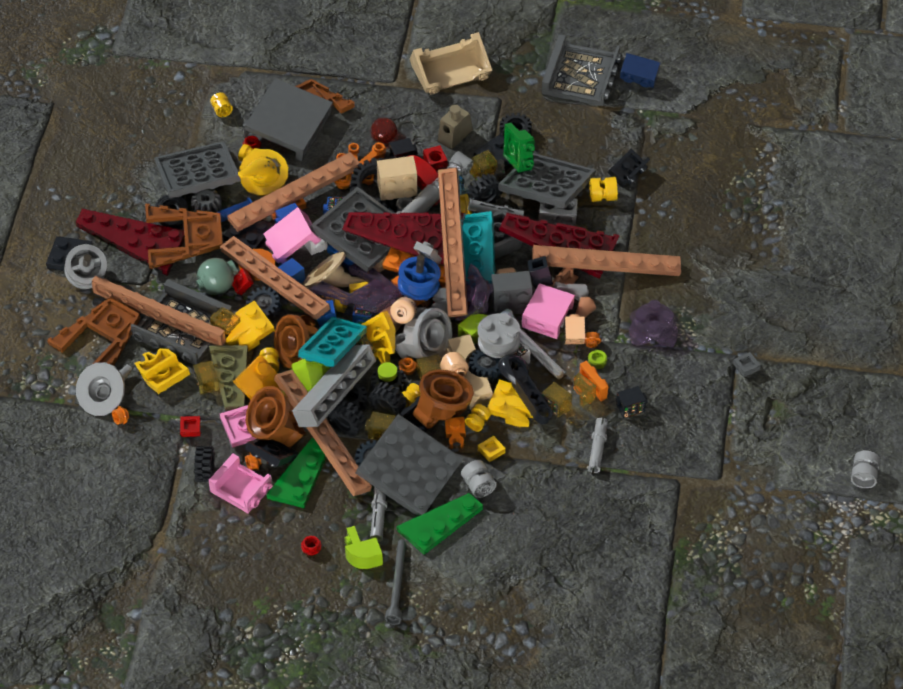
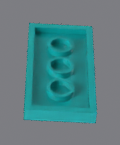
[462,211,495,287]
[298,317,367,367]

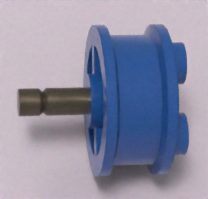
[398,255,441,300]

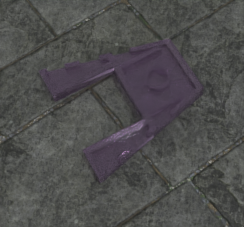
[309,263,404,313]

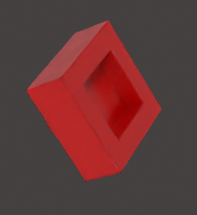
[233,268,253,295]
[180,416,201,437]

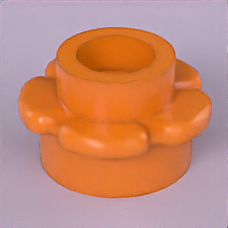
[584,332,601,348]
[398,357,417,375]
[112,406,129,425]
[245,452,261,471]

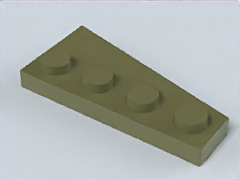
[209,345,248,411]

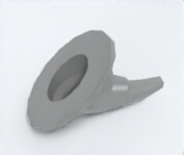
[76,362,132,416]

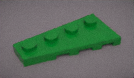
[266,438,327,509]
[396,493,483,555]

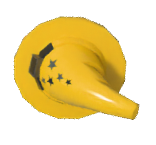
[238,149,288,196]

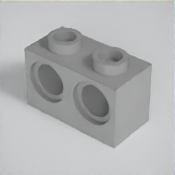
[539,199,578,226]

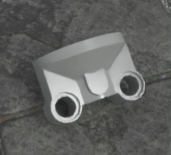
[395,307,452,362]

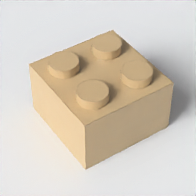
[377,156,417,201]

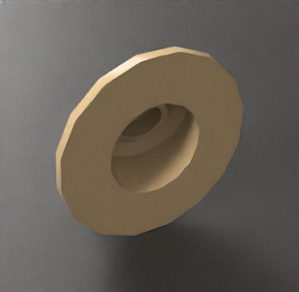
[303,252,367,288]

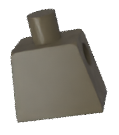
[438,105,473,150]

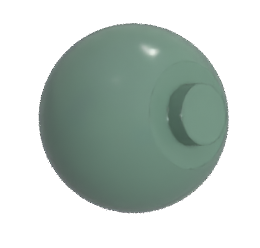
[196,258,238,295]

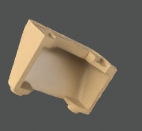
[410,32,492,95]

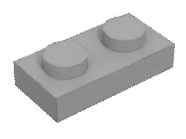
[414,241,442,265]

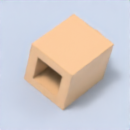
[565,314,585,345]

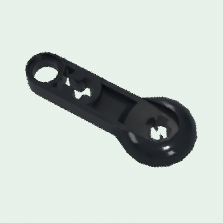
[498,354,553,424]

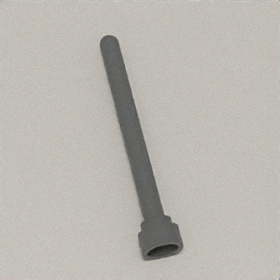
[385,539,406,625]

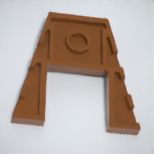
[145,204,223,269]
[47,297,141,366]

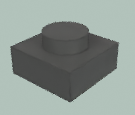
[733,352,761,377]

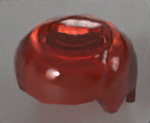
[370,117,397,143]

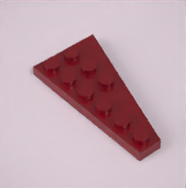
[76,209,185,276]
[342,212,466,267]
[499,213,620,279]

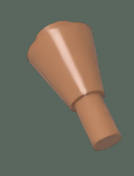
[575,297,596,318]

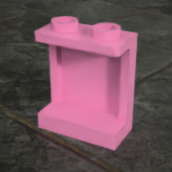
[264,207,321,264]
[522,283,575,339]
[209,454,273,514]

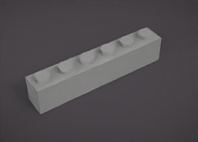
[292,345,376,427]

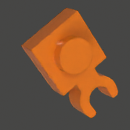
[445,417,466,449]

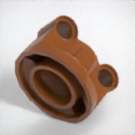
[274,314,318,368]
[413,369,474,429]
[245,386,305,448]

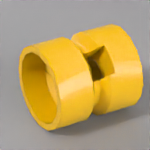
[589,177,618,202]

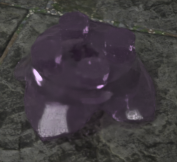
[455,264,493,321]
[629,300,678,347]

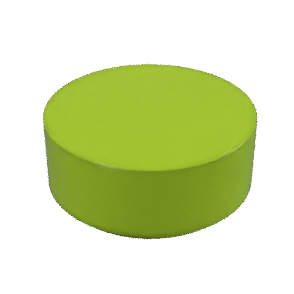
[588,350,607,369]
[378,362,397,382]

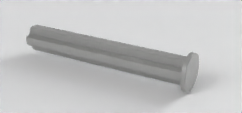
[519,324,565,379]

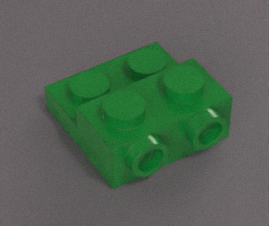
[503,123,535,172]

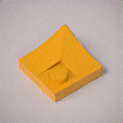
[233,355,280,400]

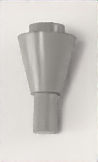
[554,282,589,301]

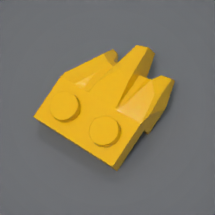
[223,300,275,352]
[361,310,395,364]
[135,348,190,394]
[487,380,533,427]

